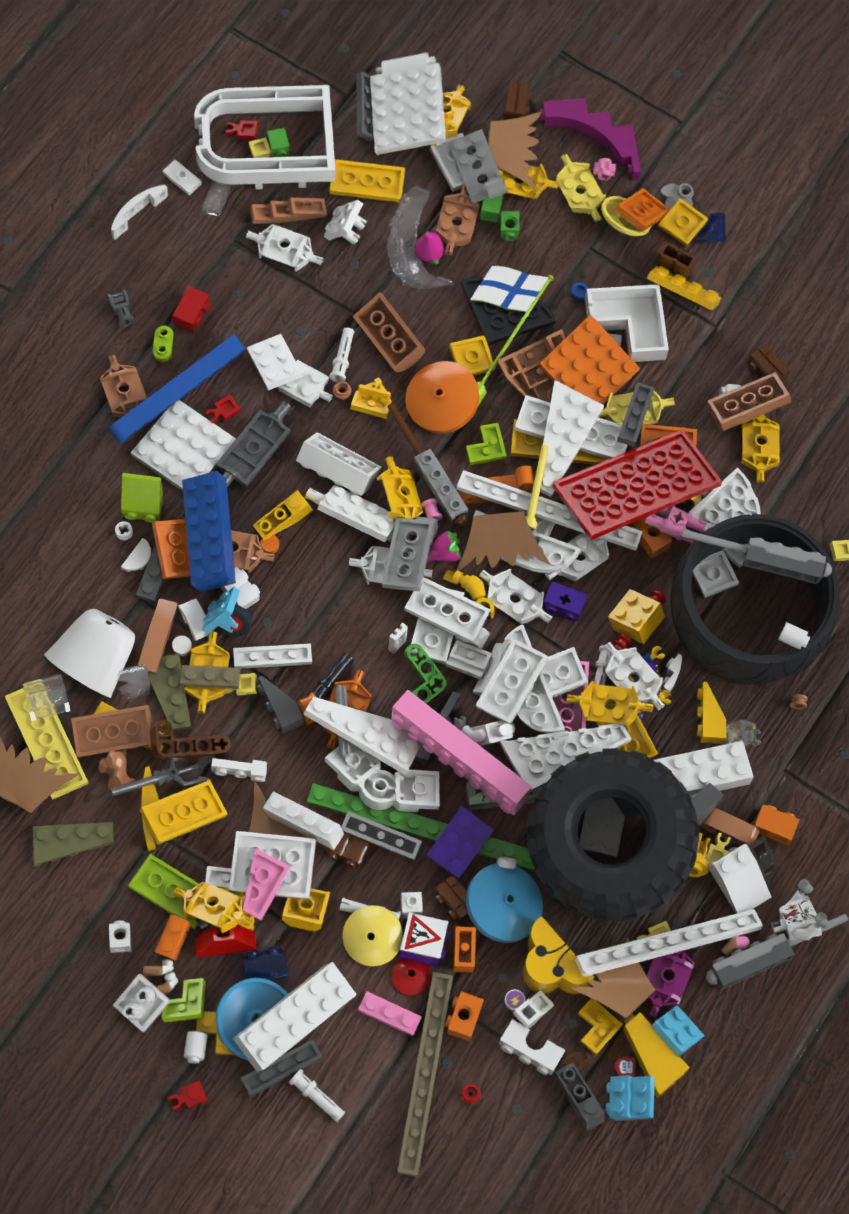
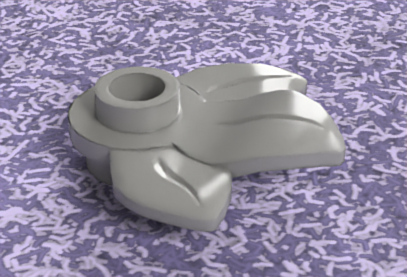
[660,183,694,209]

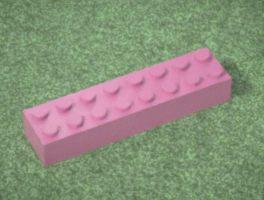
[391,690,532,816]

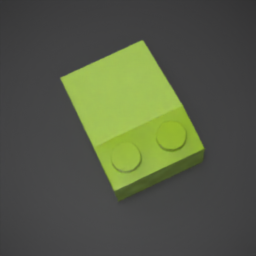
[121,473,163,523]

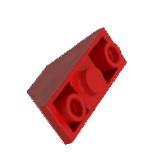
[194,925,256,958]

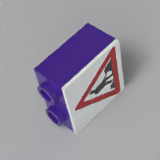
[399,913,451,966]

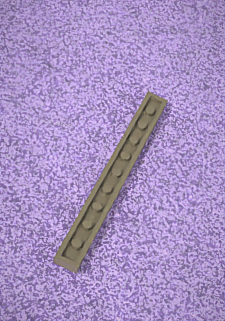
[397,972,453,1177]

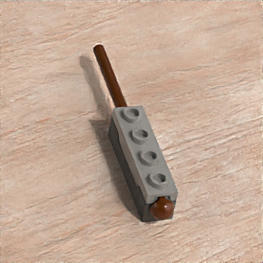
[387,403,468,527]

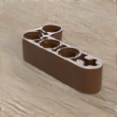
[150,720,231,760]

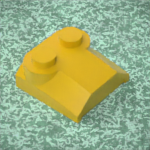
[282,888,330,931]

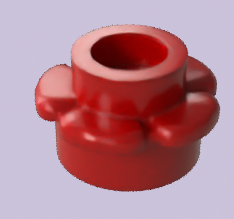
[461,1084,481,1104]

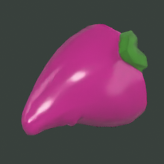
[414,231,444,264]
[427,531,461,563]

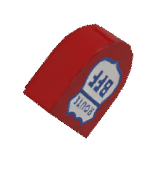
[614,1057,635,1077]

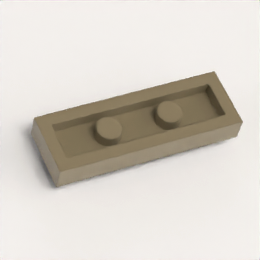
[180,665,241,689]

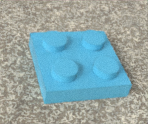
[651,1005,705,1057]

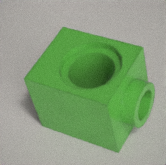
[267,128,289,157]
[480,195,503,223]
[500,211,519,241]

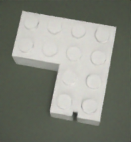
[585,285,669,362]

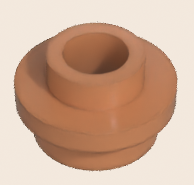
[333,381,351,399]

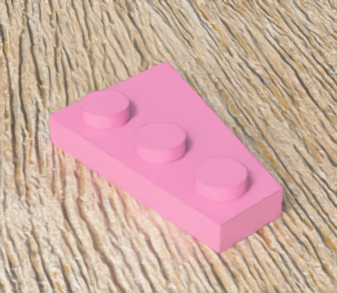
[243,848,290,921]

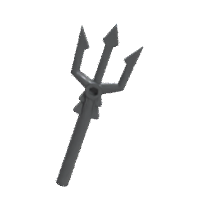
[109,758,212,797]

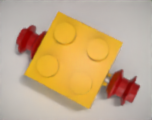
[608,589,666,651]

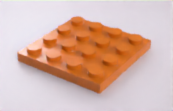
[538,315,640,405]

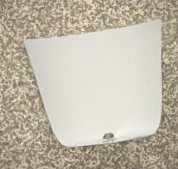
[44,609,135,698]

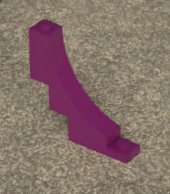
[539,98,641,181]

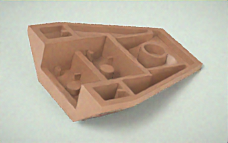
[497,329,566,403]

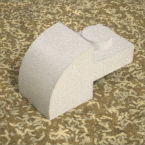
[513,991,554,1029]

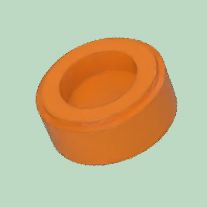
[260,535,280,554]

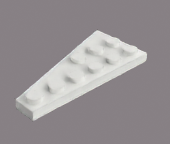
[540,380,604,497]
[303,697,422,775]
[499,724,632,792]

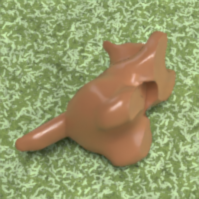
[98,749,135,789]

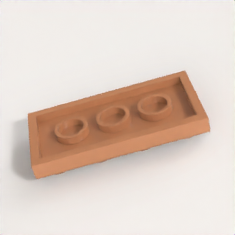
[71,705,152,758]

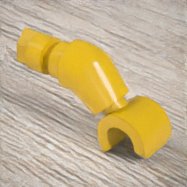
[443,570,495,619]

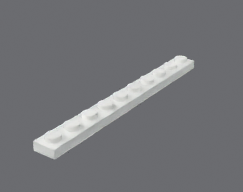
[457,470,643,551]
[575,909,763,977]

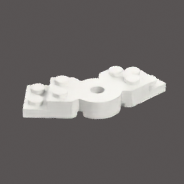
[324,742,439,812]

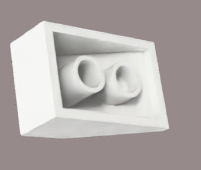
[709,844,771,914]

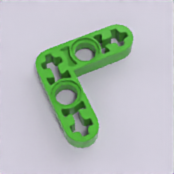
[404,644,447,703]

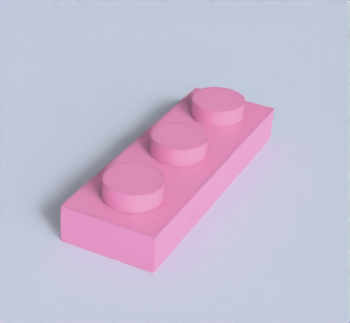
[358,992,422,1037]

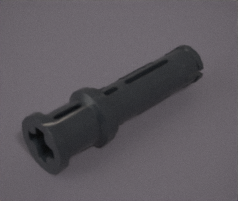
[307,653,354,699]

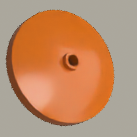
[405,361,480,434]

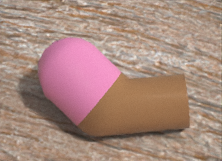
[721,936,750,956]

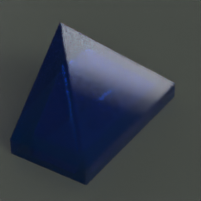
[693,213,726,242]

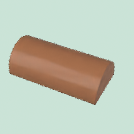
[353,292,425,372]
[708,372,791,432]

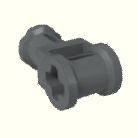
[107,289,135,327]

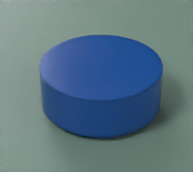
[570,282,589,301]

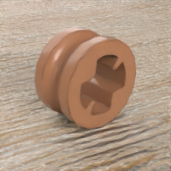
[789,694,808,709]

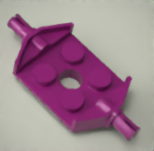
[647,950,694,1019]

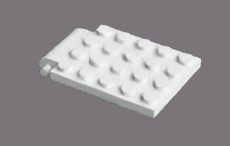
[370,52,446,155]

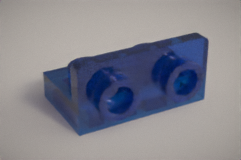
[242,947,288,980]

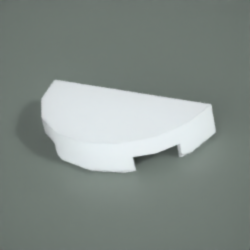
[121,538,151,572]

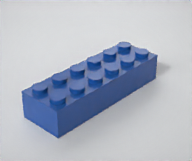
[182,471,236,592]

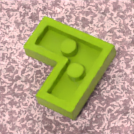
[466,423,507,466]
[162,978,205,1022]

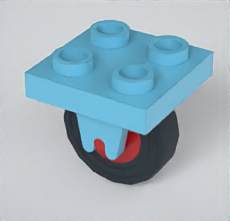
[202,586,252,637]

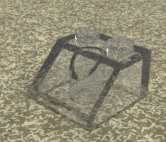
[22,674,70,720]

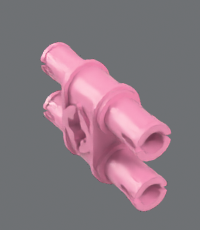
[645,505,707,544]

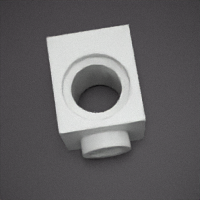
[400,892,423,919]
[109,920,131,953]

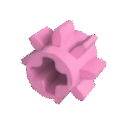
[594,158,616,181]

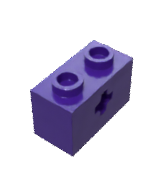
[542,581,588,622]

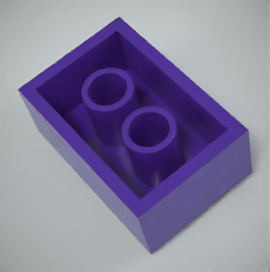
[427,805,495,878]

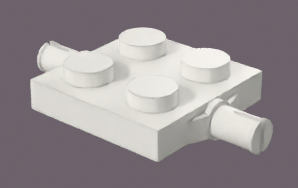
[278,360,333,407]

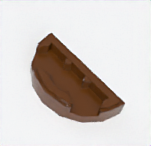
[559,1051,594,1072]

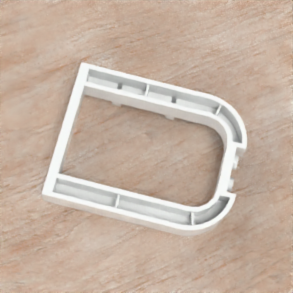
[194,85,335,189]

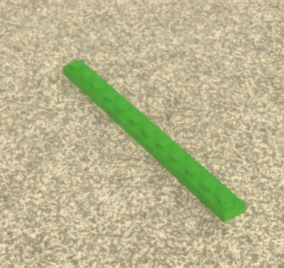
[307,783,535,872]

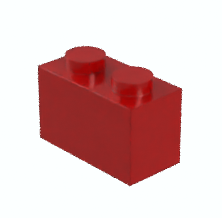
[172,286,211,333]

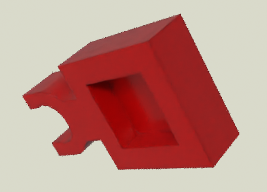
[226,120,259,140]
[205,395,240,423]
[168,1081,207,1111]

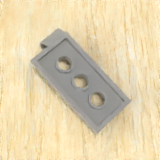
[449,129,508,204]
[382,517,438,592]

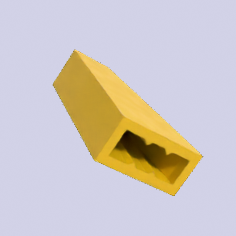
[623,1013,690,1098]

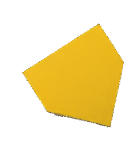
[350,378,391,419]

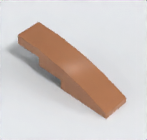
[250,198,327,224]
[137,599,178,674]

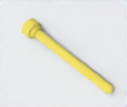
[525,445,549,532]

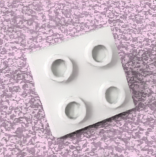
[324,200,367,245]
[113,974,171,1032]

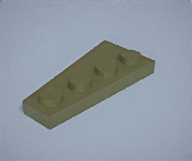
[145,654,191,732]
[33,822,114,867]

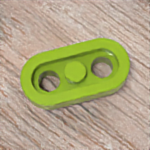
[153,326,173,362]

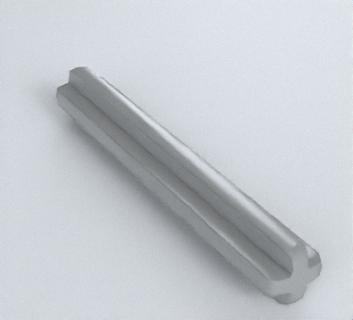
[336,685,351,757]

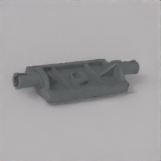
[216,401,291,487]

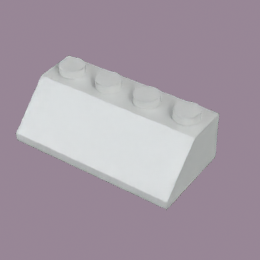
[296,432,382,496]

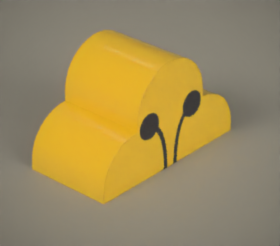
[523,916,594,994]

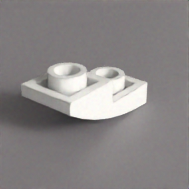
[178,599,213,641]
[662,654,682,697]

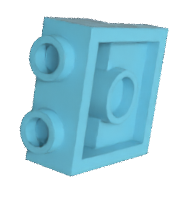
[606,1076,655,1121]

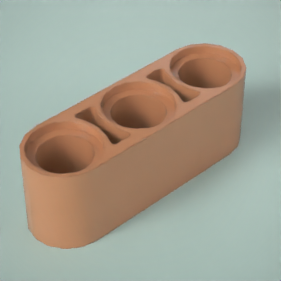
[700,808,760,849]

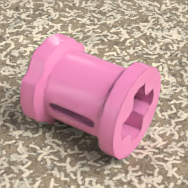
[421,499,443,521]

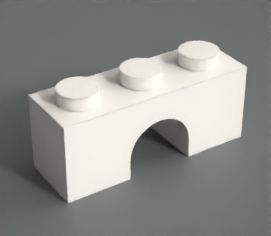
[499,1019,565,1075]

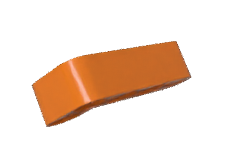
[459,466,534,504]

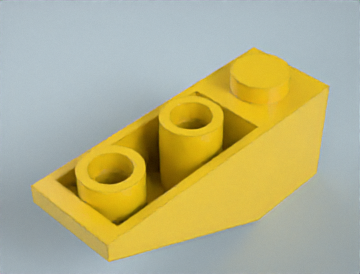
[253,490,313,540]
[697,682,726,744]

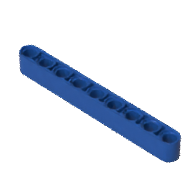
[108,334,246,444]

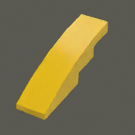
[141,766,159,851]

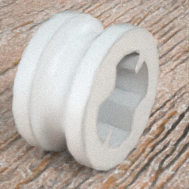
[115,521,133,541]

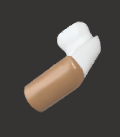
[143,959,174,976]
[156,972,178,994]

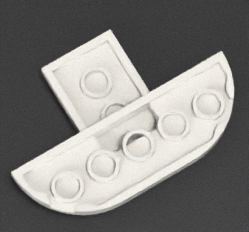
[474,510,581,573]
[498,625,589,733]

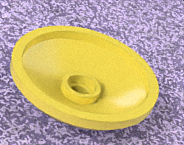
[601,196,651,236]
[343,905,403,966]

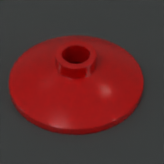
[391,958,431,996]

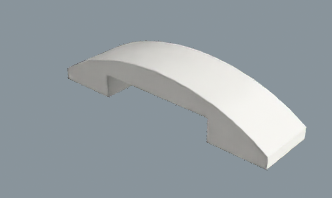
[111,185,168,240]

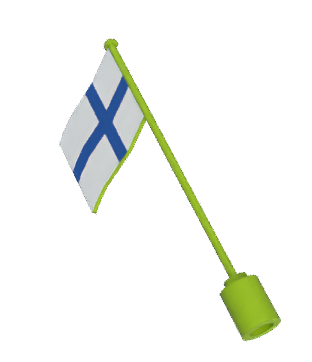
[470,266,553,406]

